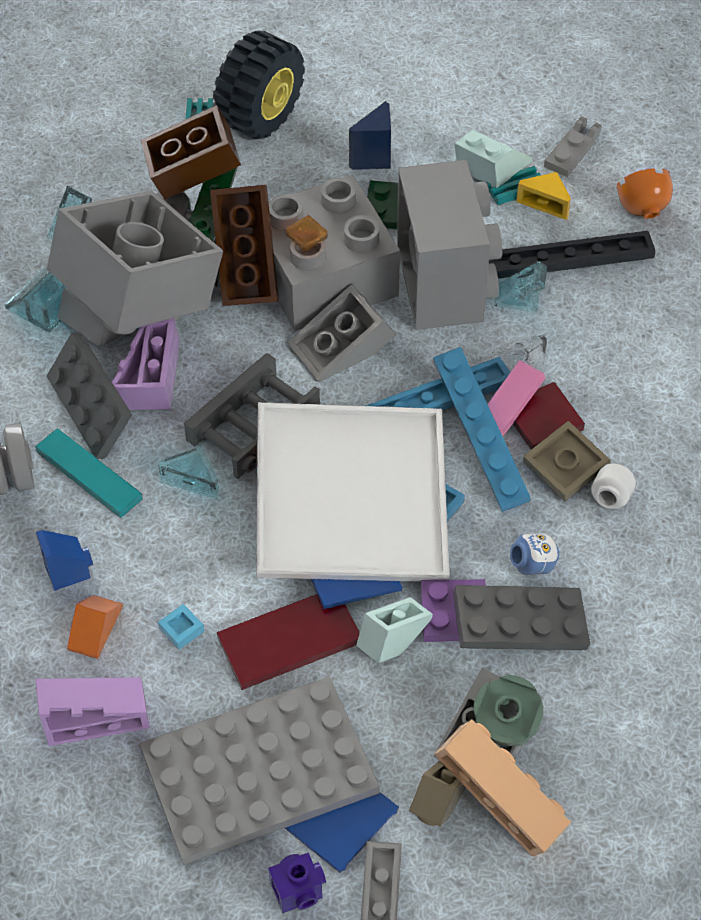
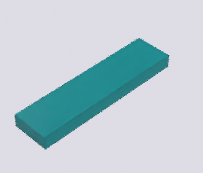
[35,428,143,518]

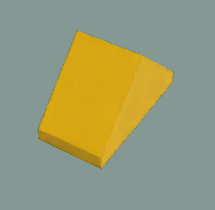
[516,172,571,220]

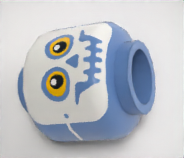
[510,533,559,575]

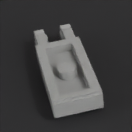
[544,117,602,177]

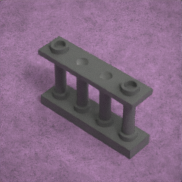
[184,353,320,479]

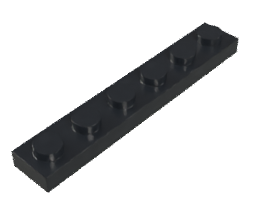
[489,231,656,279]

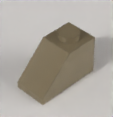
[409,761,466,827]

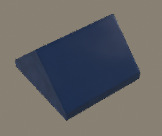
[349,101,391,170]

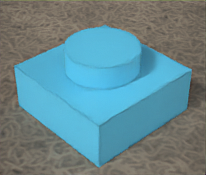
[158,604,205,650]

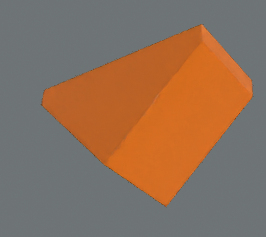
[67,595,123,659]

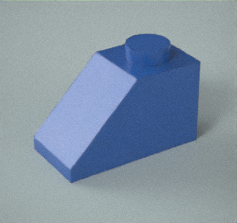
[36,530,93,591]

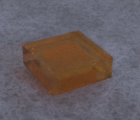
[286,215,328,252]

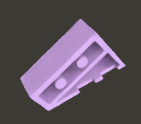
[111,318,180,410]
[35,678,149,746]

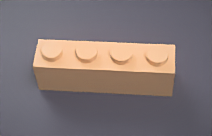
[434,720,571,856]

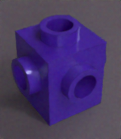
[268,852,326,914]

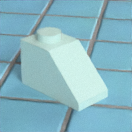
[356,597,433,663]

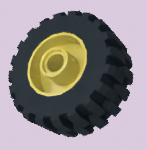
[213,30,305,139]

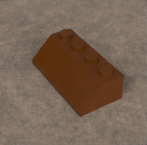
[210,184,279,306]

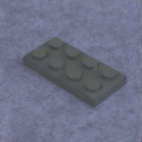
[46,332,132,459]
[453,585,590,650]

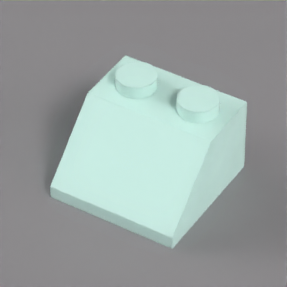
[455,130,533,188]

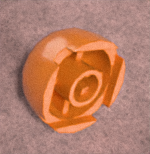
[617,168,673,219]

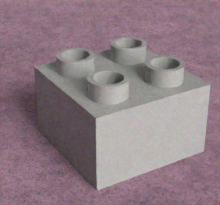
[397,160,502,330]
[269,175,400,331]
[47,190,223,334]

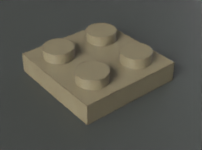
[523,421,611,502]

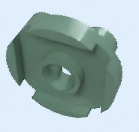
[474,675,544,746]

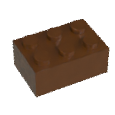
[140,105,241,200]

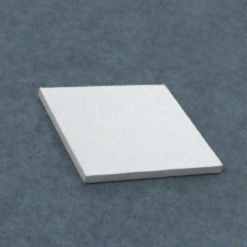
[256,402,450,582]

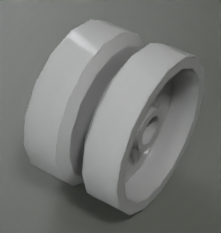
[0,422,35,495]

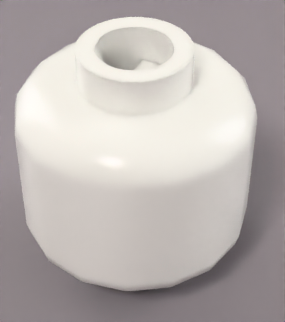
[591,463,636,510]

